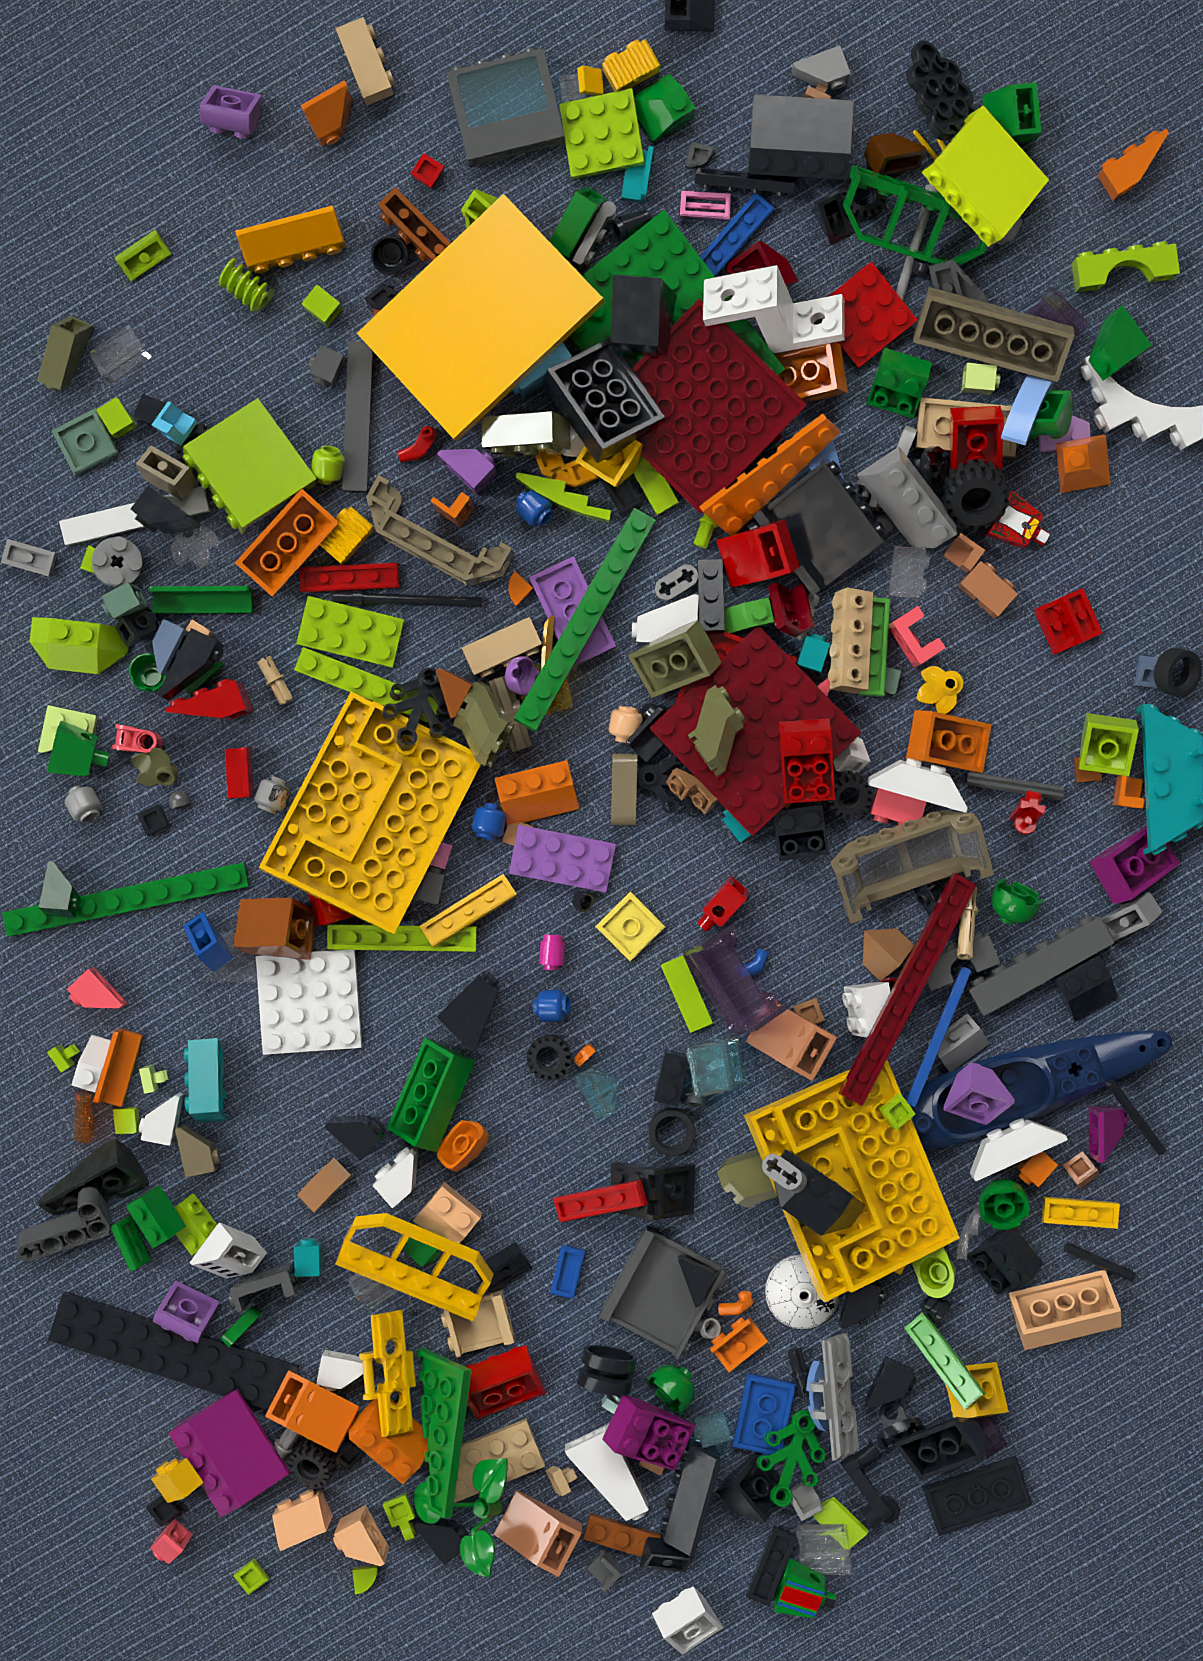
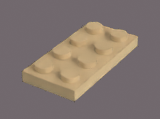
[915,397,1017,458]
[454,1418,545,1503]

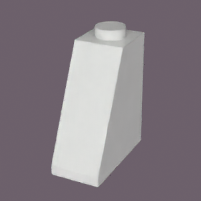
[632,595,699,644]

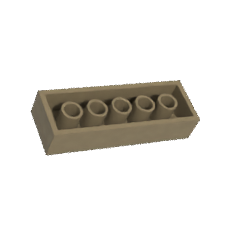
[913,287,1075,382]

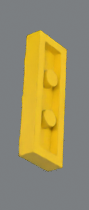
[1042,1196,1120,1229]

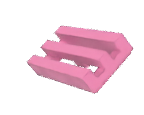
[680,191,731,221]

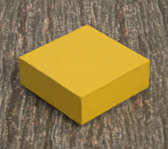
[577,65,604,96]

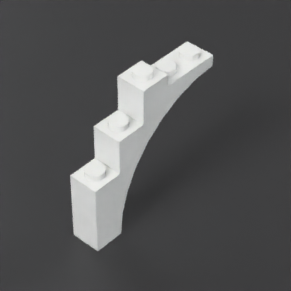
[1080,356,1203,450]

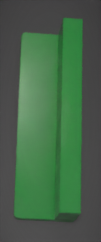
[149,586,253,614]

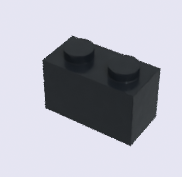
[653,1049,689,1107]

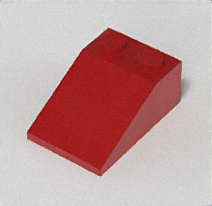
[949,406,1004,489]

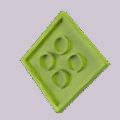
[559,88,645,180]

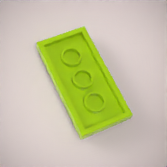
[296,596,405,668]

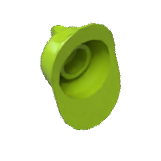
[912,1247,956,1298]

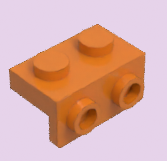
[710,1317,768,1372]

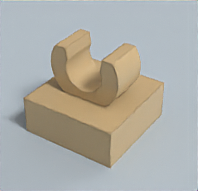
[545,1466,577,1496]

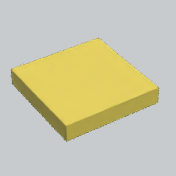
[595,891,665,961]

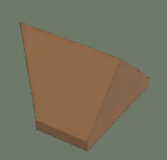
[862,928,915,981]

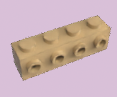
[828,587,873,694]

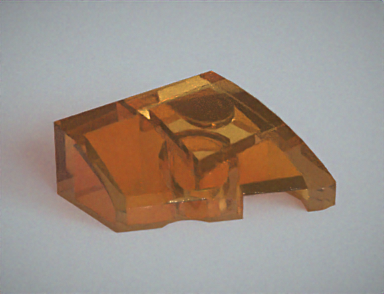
[74,1090,94,1143]

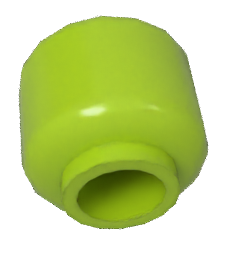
[310,445,345,485]

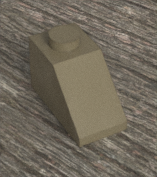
[175,1125,221,1177]

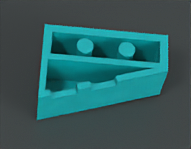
[184,1038,228,1123]

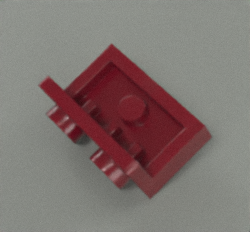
[768,582,815,638]

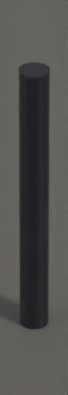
[1106,1078,1166,1155]

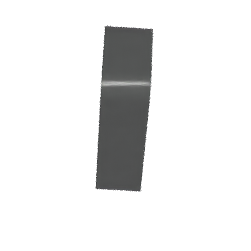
[16,1187,110,1262]

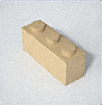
[336,17,395,106]
[462,617,542,678]

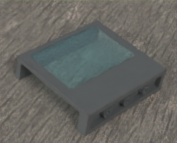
[446,47,565,167]

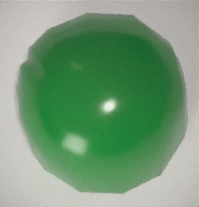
[129,653,166,693]

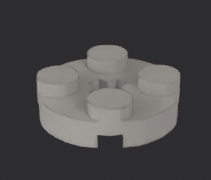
[92,536,142,587]

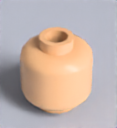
[608,706,643,743]

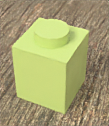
[961,363,1000,395]

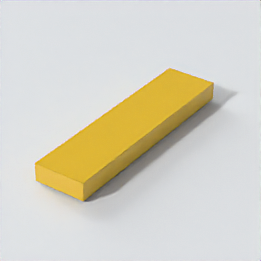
[419,874,517,948]

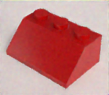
[465,1345,546,1419]

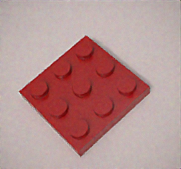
[819,262,918,369]

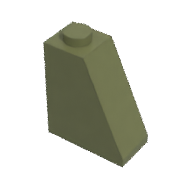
[37,316,94,391]

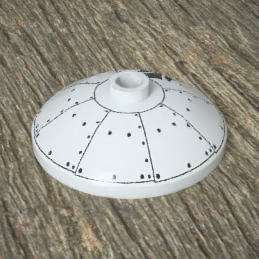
[765,1254,840,1329]

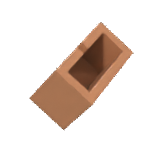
[957,561,1018,618]

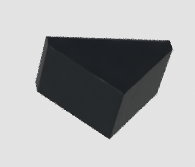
[813,190,853,244]
[678,1254,715,1308]

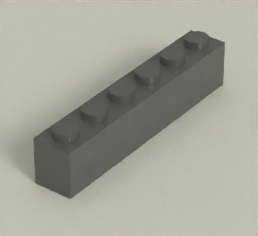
[965,914,1114,1016]

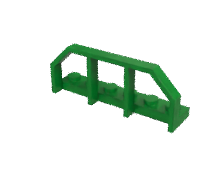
[843,165,987,266]

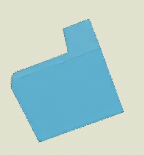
[152,401,197,446]

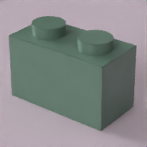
[102,582,150,620]

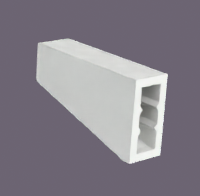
[565,1424,649,1521]

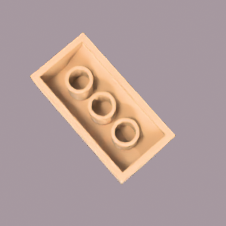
[1009,1270,1121,1350]

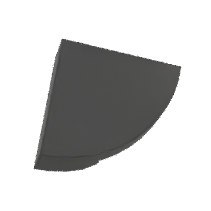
[685,142,715,169]

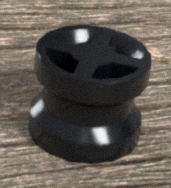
[920,1295,951,1322]

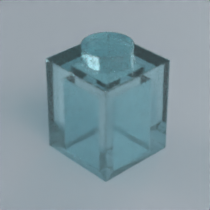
[693,1410,731,1448]

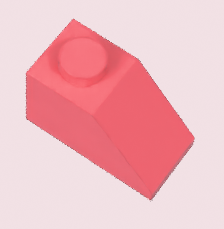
[67,967,127,1008]
[150,1518,193,1564]

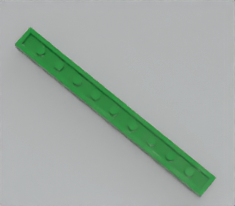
[514,508,656,732]
[2,862,250,937]

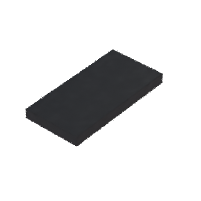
[922,1455,1032,1536]

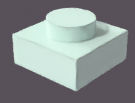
[602,1395,622,1414]

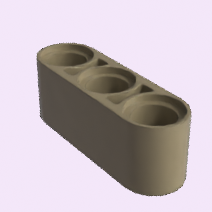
[611,753,637,826]

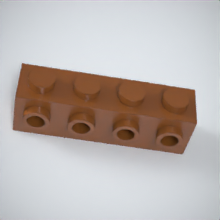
[377,187,451,263]

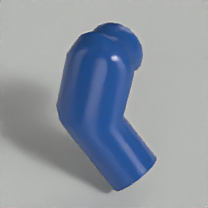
[736,948,769,979]

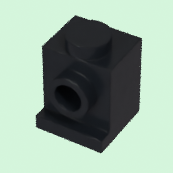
[115,608,158,648]

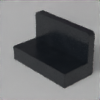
[626,706,666,764]

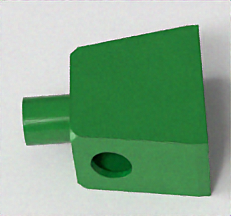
[47,721,110,776]

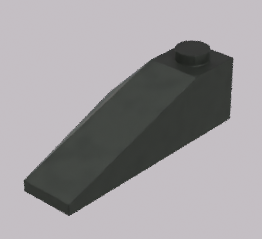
[37,1139,148,1215]

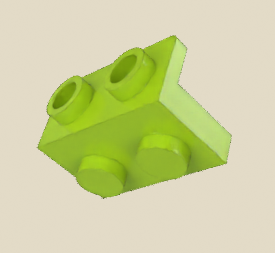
[174,1194,218,1255]

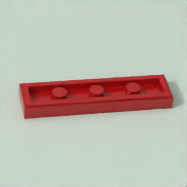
[299,562,400,593]
[553,1179,648,1222]

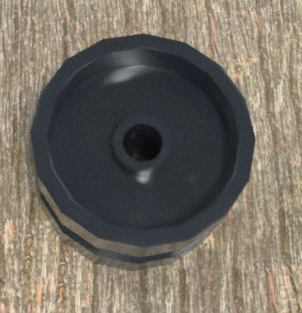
[577,1345,637,1396]

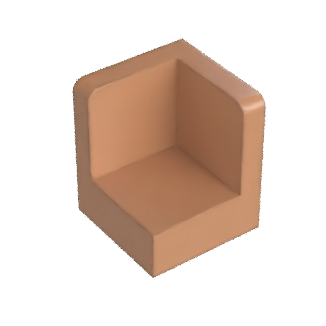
[944,533,985,573]

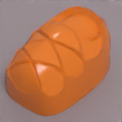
[437,1120,489,1172]

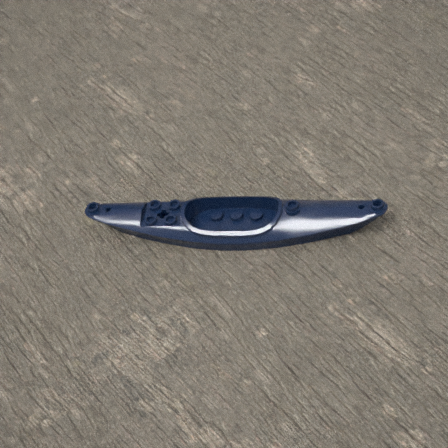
[902,1030,1173,1151]

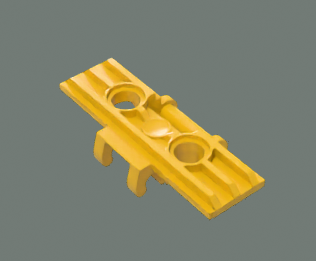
[359,1310,416,1437]

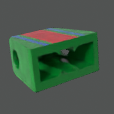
[774,1558,836,1618]

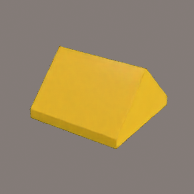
[575,440,643,487]

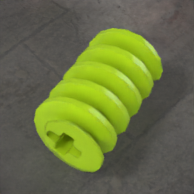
[219,258,275,313]

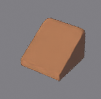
[1063,1151,1099,1189]

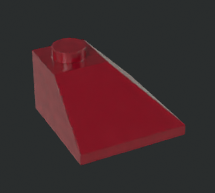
[725,241,798,289]

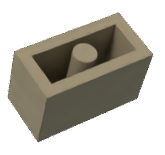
[136,445,197,501]

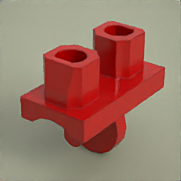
[1009,791,1046,835]

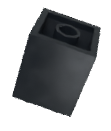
[611,275,677,356]
[437,971,500,1052]

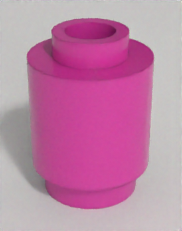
[539,935,565,970]

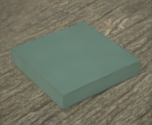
[52,408,120,476]

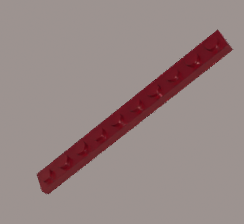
[838,873,976,1106]

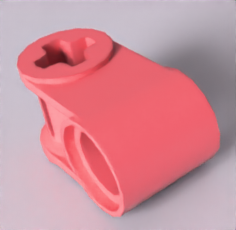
[112,724,163,753]

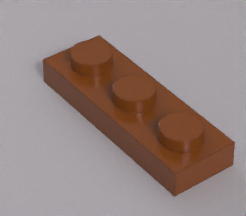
[583,1513,661,1557]

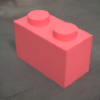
[869,787,926,826]

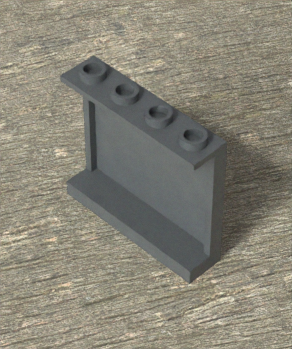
[599,1226,726,1359]

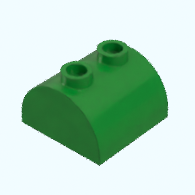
[1029,391,1073,439]

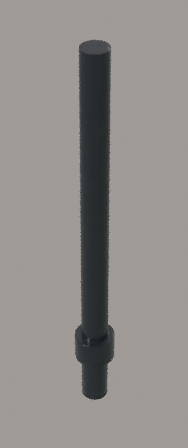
[333,590,482,607]

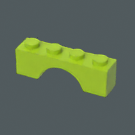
[1072,241,1180,293]

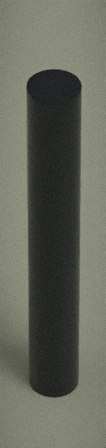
[1064,1242,1136,1282]

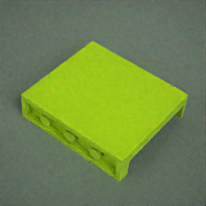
[182,398,316,534]

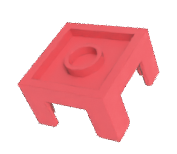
[888,606,946,667]

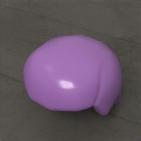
[505,656,539,696]

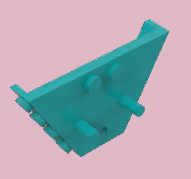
[1136,704,1203,855]

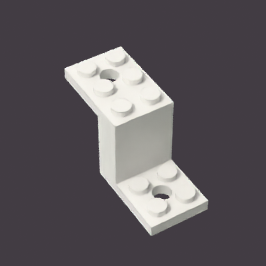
[703,265,845,354]

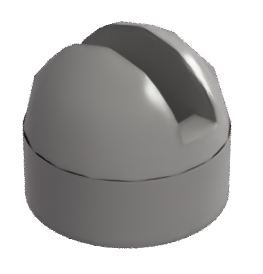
[699,1318,721,1339]

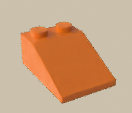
[774,342,848,402]
[906,710,992,773]

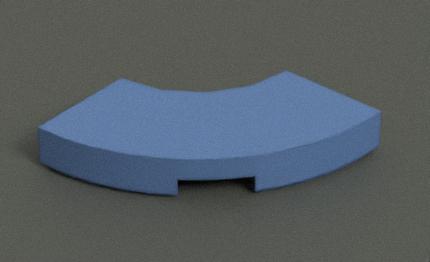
[806,1361,829,1431]

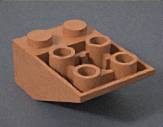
[745,998,837,1081]
[494,1490,582,1577]

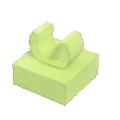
[139,1065,169,1094]

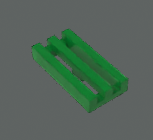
[110,1215,151,1271]

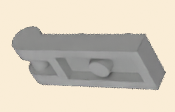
[572,201,616,271]

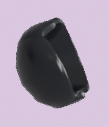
[371,235,409,275]

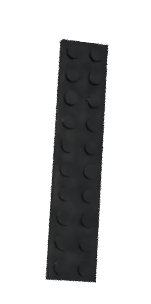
[48,1292,299,1410]

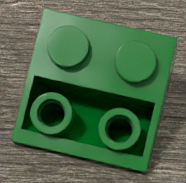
[982,82,1042,143]
[866,348,932,418]

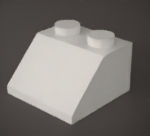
[652,1586,723,1655]

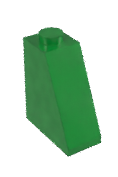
[549,187,608,258]
[1088,305,1152,381]

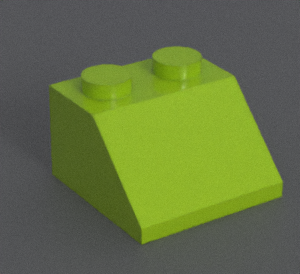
[1079,713,1139,776]

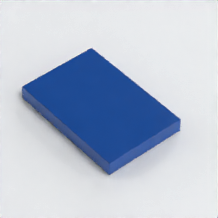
[732,1373,796,1455]

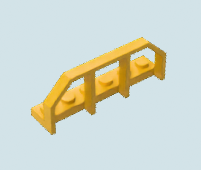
[335,1213,493,1321]

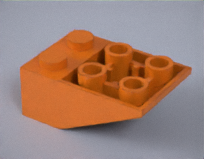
[265,1370,360,1453]

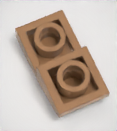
[666,768,718,814]
[297,1158,351,1213]

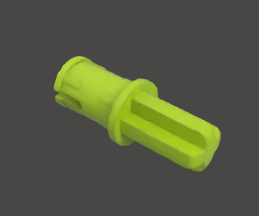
[694,513,718,549]

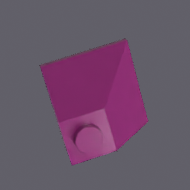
[1089,1106,1128,1163]

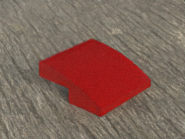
[1034,588,1103,655]

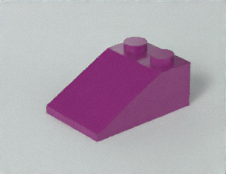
[1089,826,1181,904]

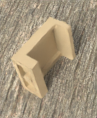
[441,1290,515,1358]

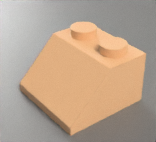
[413,1182,482,1243]
[272,1489,333,1551]
[333,1505,390,1566]

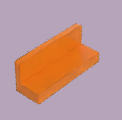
[431,492,475,528]
[93,1028,144,1107]

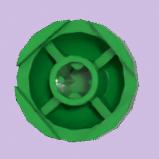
[991,879,1044,925]
[979,1179,1030,1230]
[646,1365,695,1415]

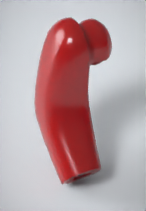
[397,426,437,463]

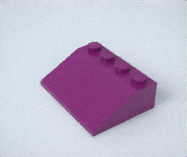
[168,1389,290,1517]

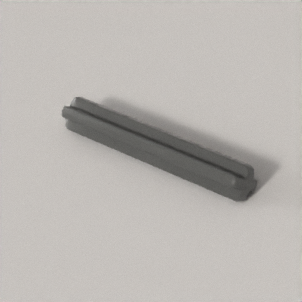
[966,772,1065,800]

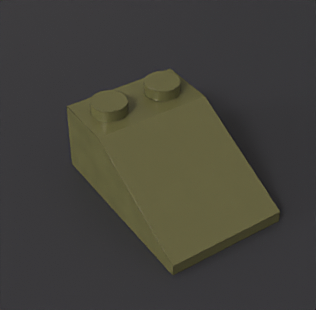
[628,620,722,698]

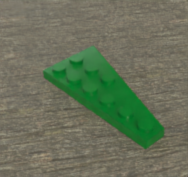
[417,1348,471,1519]

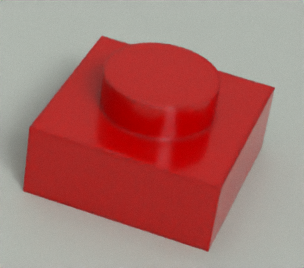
[410,153,445,190]

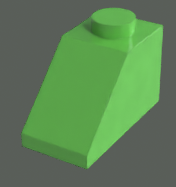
[724,597,774,634]

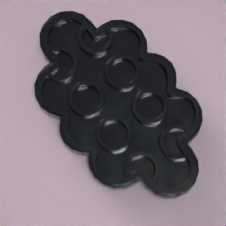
[906,41,976,143]

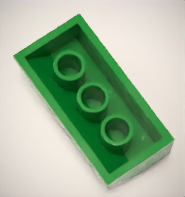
[387,1038,475,1152]

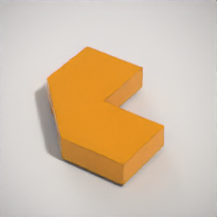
[535,451,598,488]

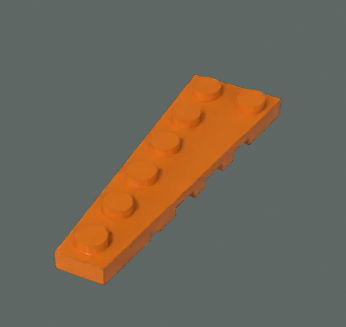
[700,414,840,535]

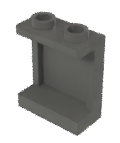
[229,1261,302,1313]

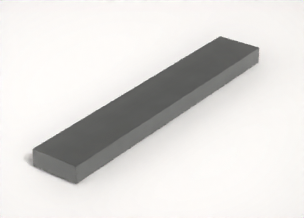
[342,341,373,492]

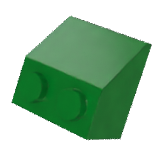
[126,1184,186,1248]

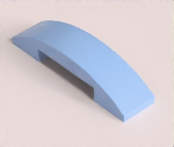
[1001,374,1054,445]

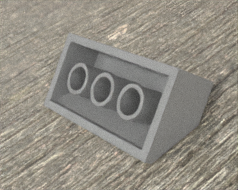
[857,447,957,549]

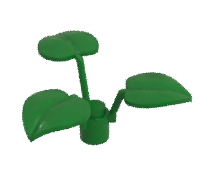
[413,1458,508,1577]

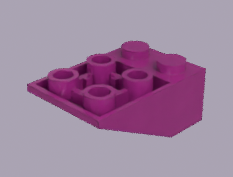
[602,1395,696,1471]

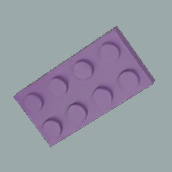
[529,556,616,667]
[509,825,616,892]

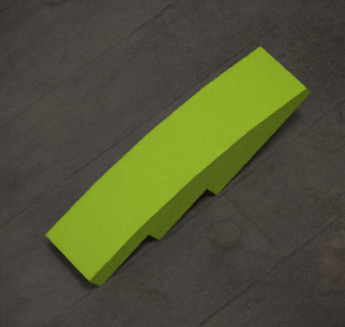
[516,472,611,523]

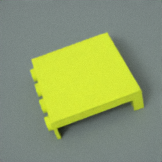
[921,106,1049,247]

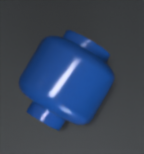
[516,490,553,526]
[472,803,506,841]
[533,989,571,1022]

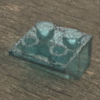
[687,1036,747,1097]

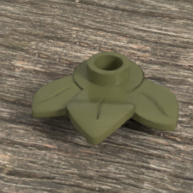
[131,748,178,786]

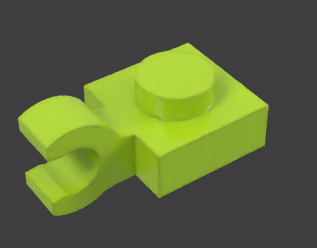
[383,1493,416,1541]

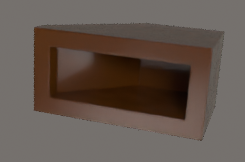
[864,133,927,175]

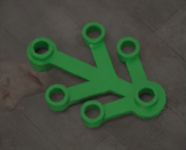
[756,1410,826,1507]

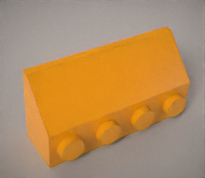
[235,206,346,273]

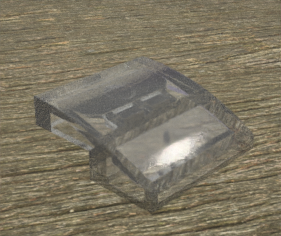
[957,1204,981,1260]
[796,1524,852,1575]

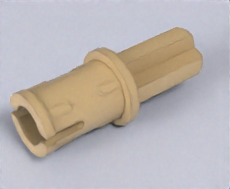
[257,656,292,705]

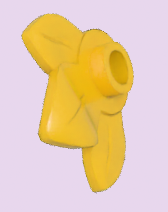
[916,666,964,714]

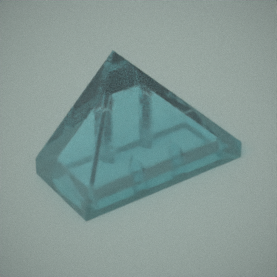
[573,1068,618,1119]

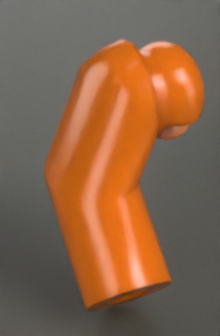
[718,1291,754,1316]

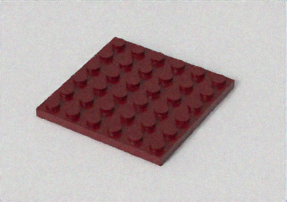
[632,298,807,514]
[649,626,862,837]

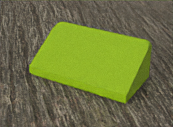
[115,230,172,282]
[813,1497,869,1549]

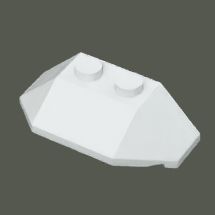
[867,758,967,813]
[970,1118,1068,1181]

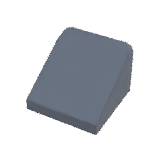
[1135,655,1158,688]

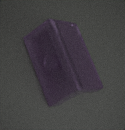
[1027,288,1088,337]

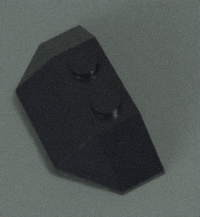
[773,1149,866,1236]

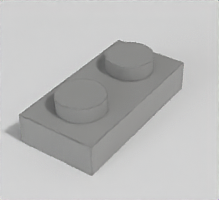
[1,539,57,577]

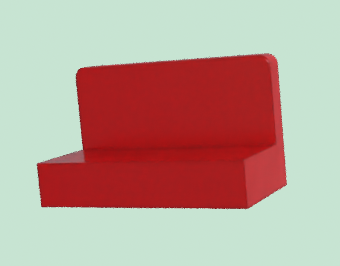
[225,747,254,799]

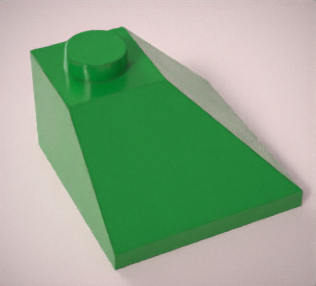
[634,74,696,143]

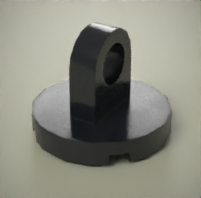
[910,446,949,497]
[876,1401,925,1450]

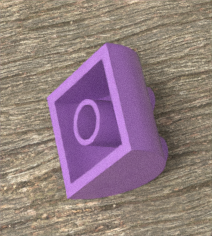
[200,85,262,138]
[153,1280,219,1343]

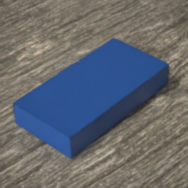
[550,1244,586,1299]

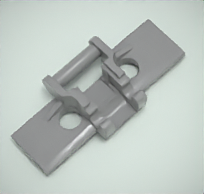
[809,1333,859,1461]

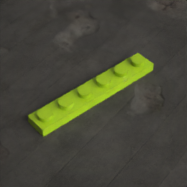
[294,647,438,723]
[327,924,477,952]

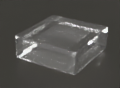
[559,74,587,103]

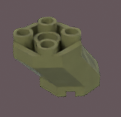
[453,681,515,768]
[688,686,745,778]
[717,1149,777,1208]

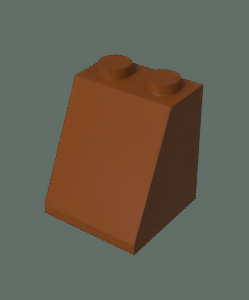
[234,898,316,960]

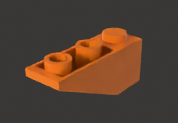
[1097,129,1169,201]

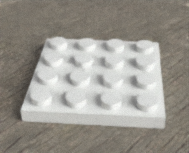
[256,950,362,1055]

